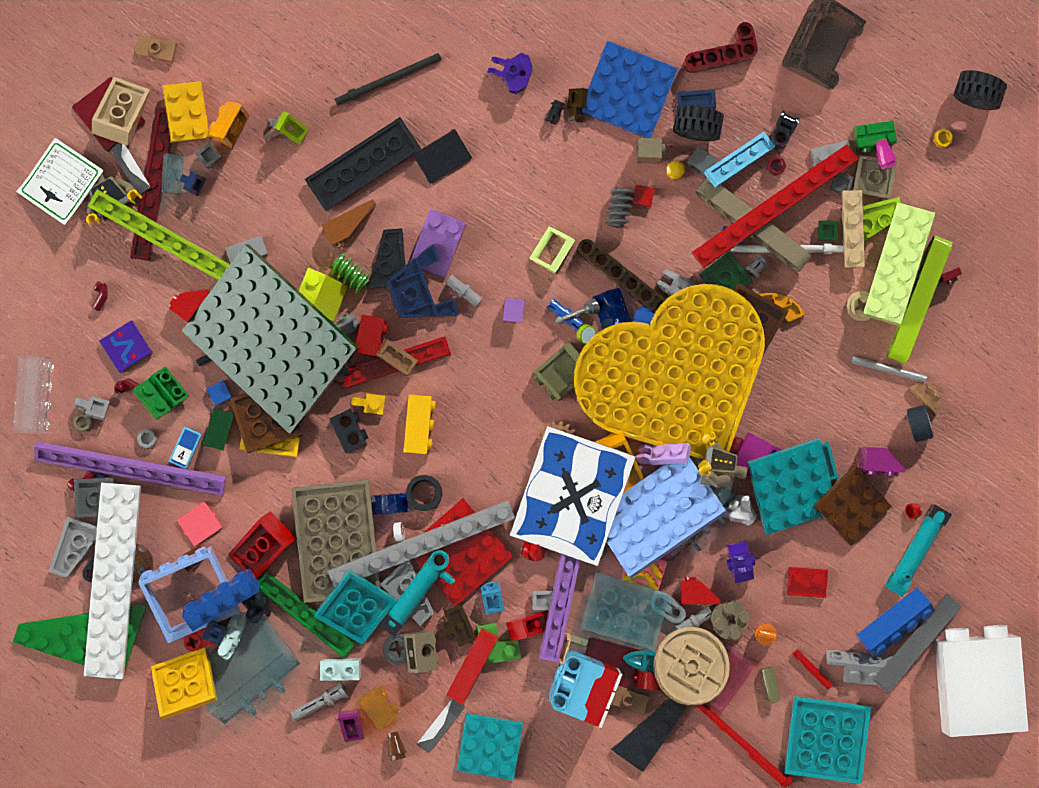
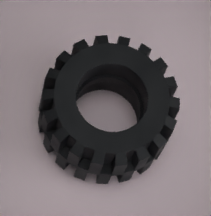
[953,70,1007,110]
[673,105,724,141]

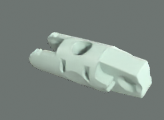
[218,612,247,661]

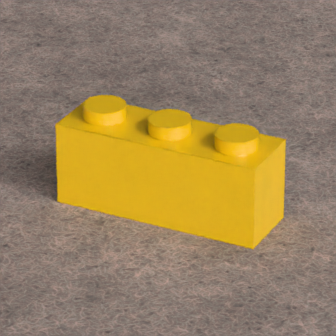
[404,395,436,454]

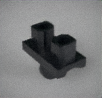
[241,590,271,624]

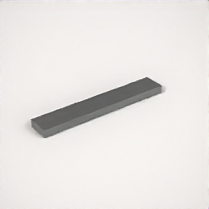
[873,594,962,693]

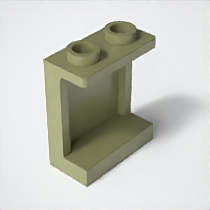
[533,341,579,401]

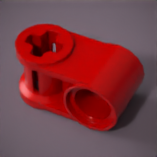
[184,627,215,651]

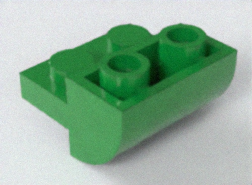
[132,366,189,420]

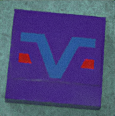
[99,320,153,373]

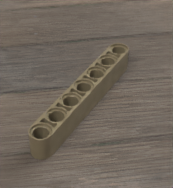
[695,177,811,272]

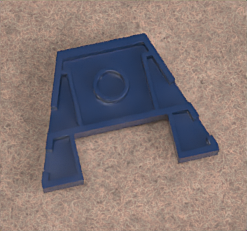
[386,244,459,318]

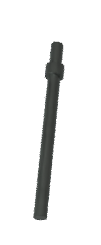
[334,53,442,106]

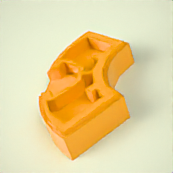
[759,293,805,323]

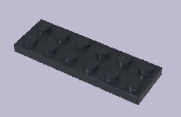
[304,117,421,212]

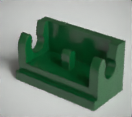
[202,408,234,451]

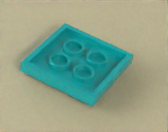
[315,570,396,645]
[457,713,523,781]

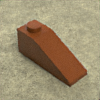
[322,199,376,248]

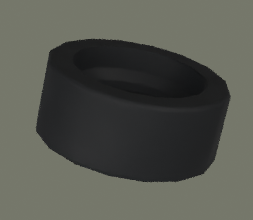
[406,475,443,511]

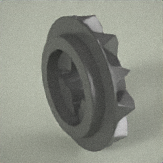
[383,634,407,665]

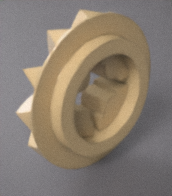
[846,291,871,322]

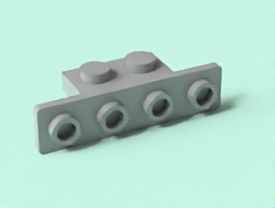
[826,650,892,686]

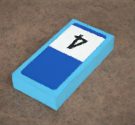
[168,426,203,469]

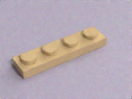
[842,190,865,268]

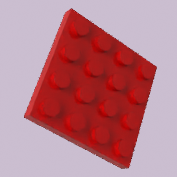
[414,498,513,606]

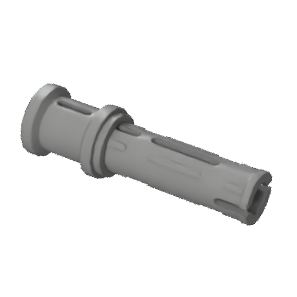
[291,682,349,722]

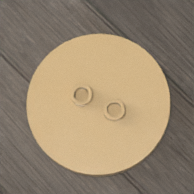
[654,627,730,705]

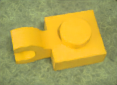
[351,393,386,415]

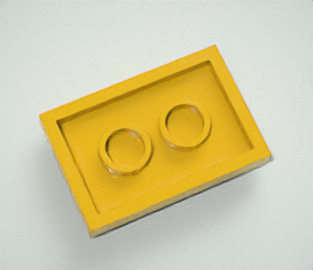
[162,81,210,143]

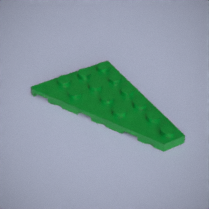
[12,604,147,675]

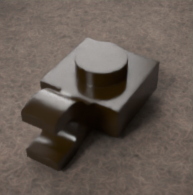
[567,88,588,123]

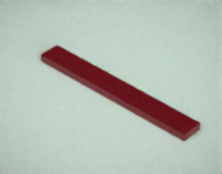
[130,108,171,262]

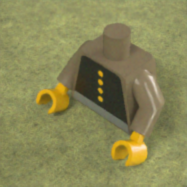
[86,173,142,228]
[698,430,747,488]

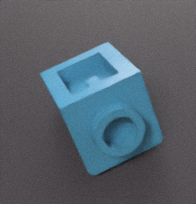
[481,582,505,614]

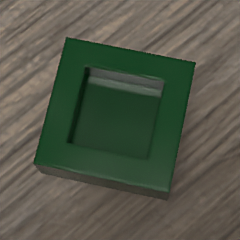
[817,220,839,241]

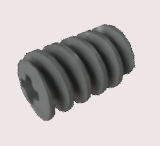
[605,187,635,229]

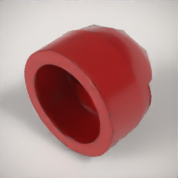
[905,503,922,519]

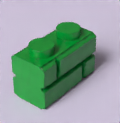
[853,120,897,153]

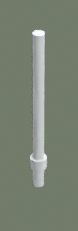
[732,243,844,255]

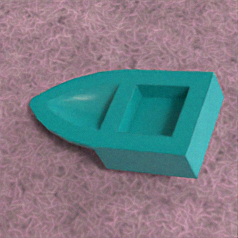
[623,650,656,671]

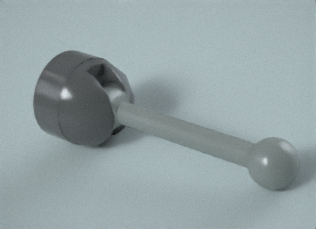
[556,298,600,324]

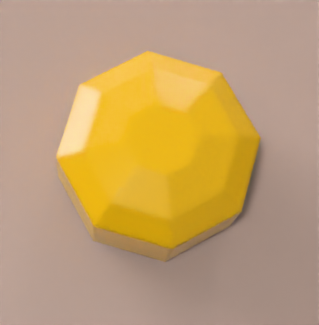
[933,129,953,148]
[666,161,685,180]

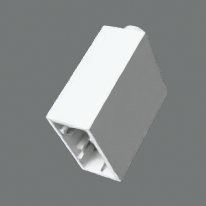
[934,625,1028,737]

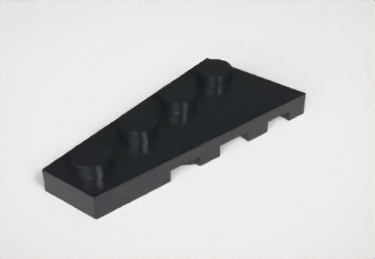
[611,698,687,772]

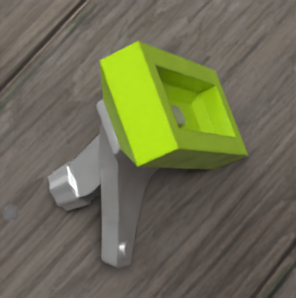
[264,111,309,145]

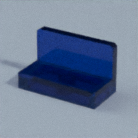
[592,287,632,329]

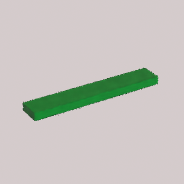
[258,571,356,658]

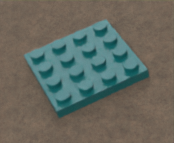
[747,438,832,535]
[784,696,871,784]

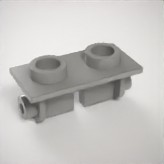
[334,312,360,336]

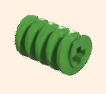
[329,253,371,295]

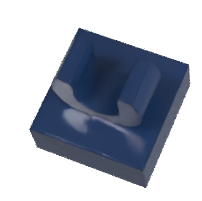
[180,171,206,196]
[201,620,228,646]

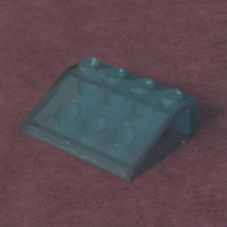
[578,572,670,651]

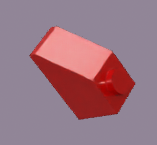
[169,289,210,323]
[680,576,720,604]
[506,610,548,641]

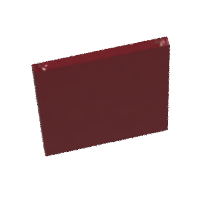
[72,77,146,152]
[585,637,642,691]

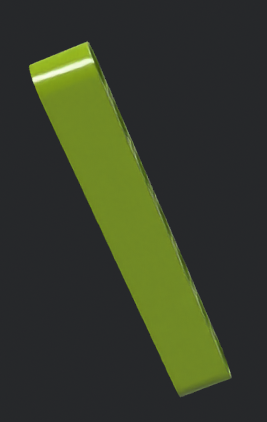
[887,235,953,364]

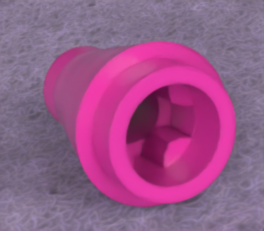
[875,139,897,169]

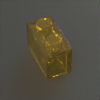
[357,684,400,731]

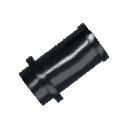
[545,99,565,125]

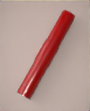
[792,649,833,690]

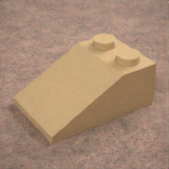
[92,77,150,146]

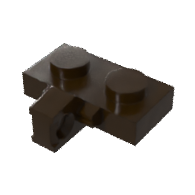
[436,604,476,647]

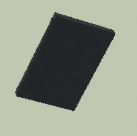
[412,129,472,184]

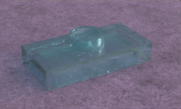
[162,153,183,194]

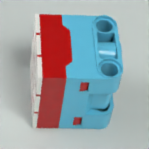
[549,650,622,728]

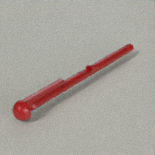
[695,704,792,788]

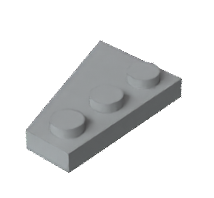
[48,516,97,578]
[380,560,434,626]

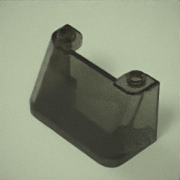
[782,0,866,90]

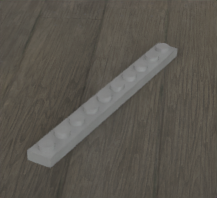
[328,500,515,588]

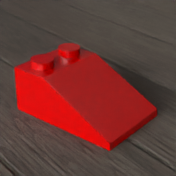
[228,511,297,579]

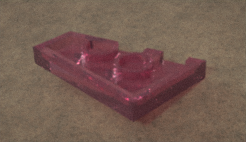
[708,642,756,712]

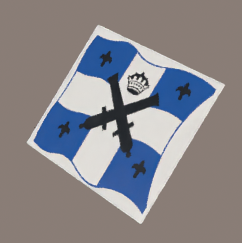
[510,426,636,566]

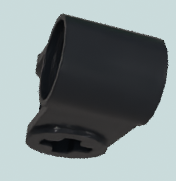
[770,110,800,149]

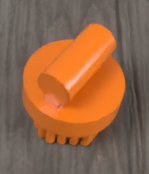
[755,623,777,646]

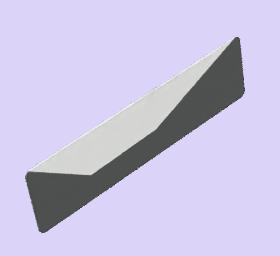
[110,143,150,194]
[418,699,464,752]

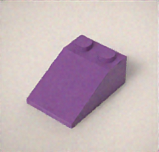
[411,209,466,278]

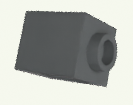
[686,146,717,178]

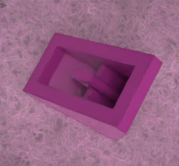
[338,709,364,742]

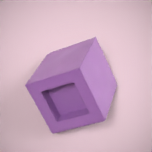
[503,298,524,323]

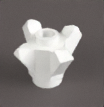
[723,494,757,526]

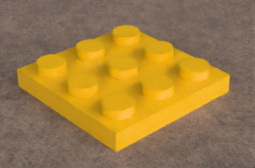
[151,647,217,720]

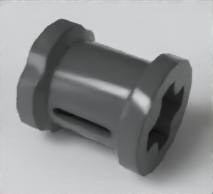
[745,254,770,280]

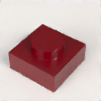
[939,267,962,284]

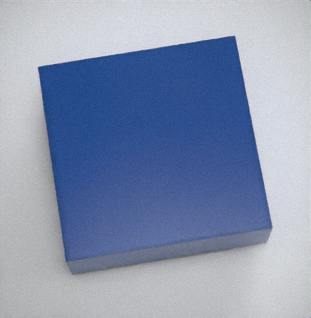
[206,380,233,406]

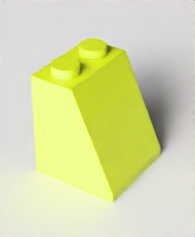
[299,268,348,322]

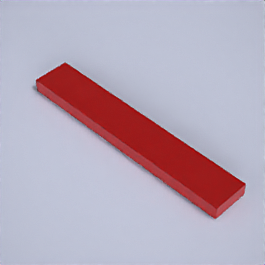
[340,336,451,390]

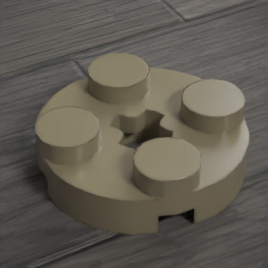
[711,600,750,640]

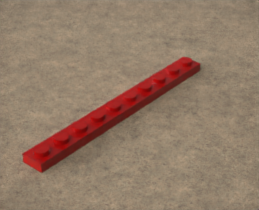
[692,144,858,268]

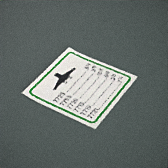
[16,138,103,225]

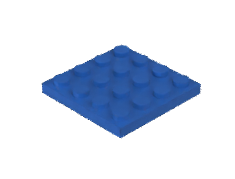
[582,41,678,138]

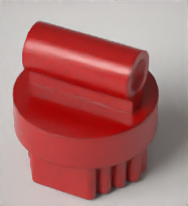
[520,541,547,561]

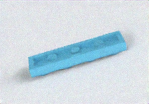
[704,132,775,188]

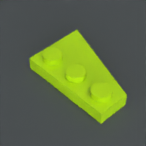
[863,197,901,241]

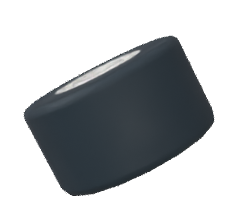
[907,405,934,442]

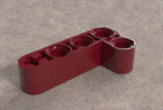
[683,22,758,73]

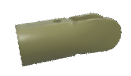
[760,666,780,703]

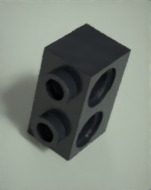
[329,409,369,454]

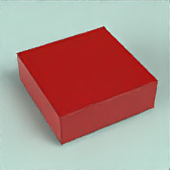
[632,185,655,208]

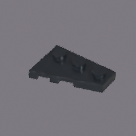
[369,228,406,289]

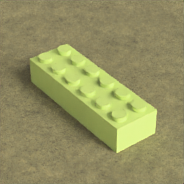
[863,202,935,326]

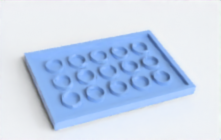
[606,457,727,578]

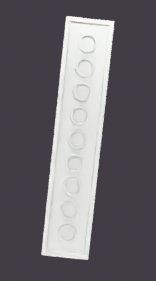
[84,483,141,679]

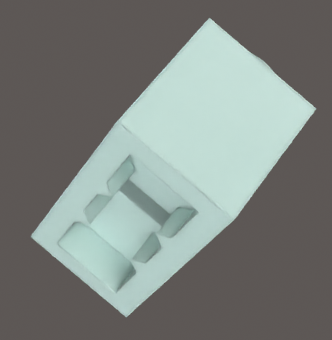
[320,658,361,681]

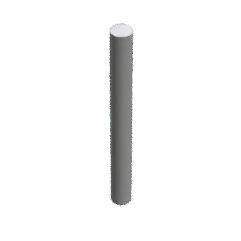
[851,356,927,383]

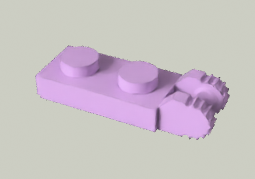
[636,443,691,465]

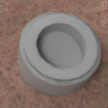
[137,429,157,448]

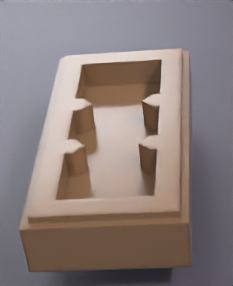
[135,35,177,62]
[375,339,418,377]
[611,686,649,715]

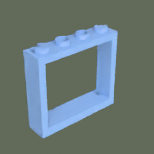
[139,547,240,643]

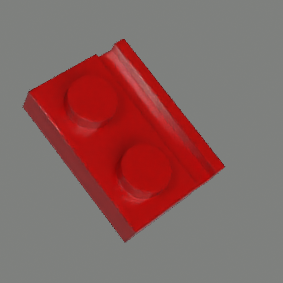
[787,567,828,598]

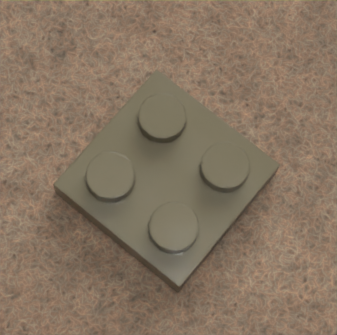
[852,155,897,200]

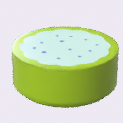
[577,324,596,344]

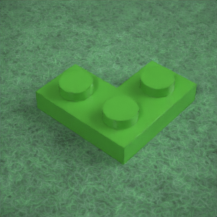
[477,623,521,664]

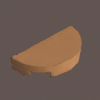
[908,383,941,416]

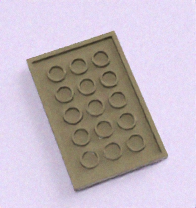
[291,479,381,603]

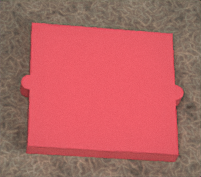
[177,501,223,546]

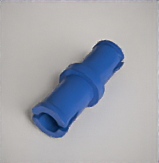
[547,298,584,331]

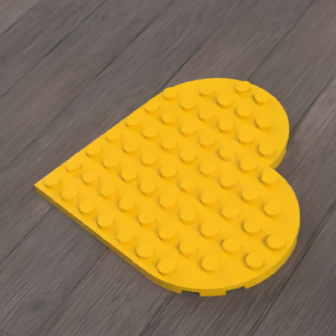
[574,284,765,460]

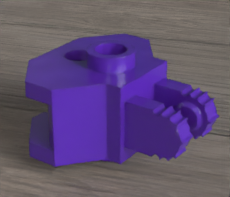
[487,53,533,95]
[726,541,756,583]

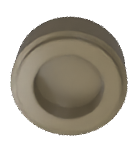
[73,413,93,432]

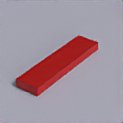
[446,628,500,705]

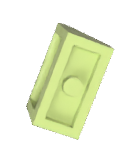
[529,226,575,274]

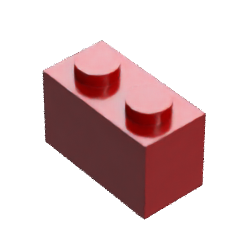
[356,314,388,358]

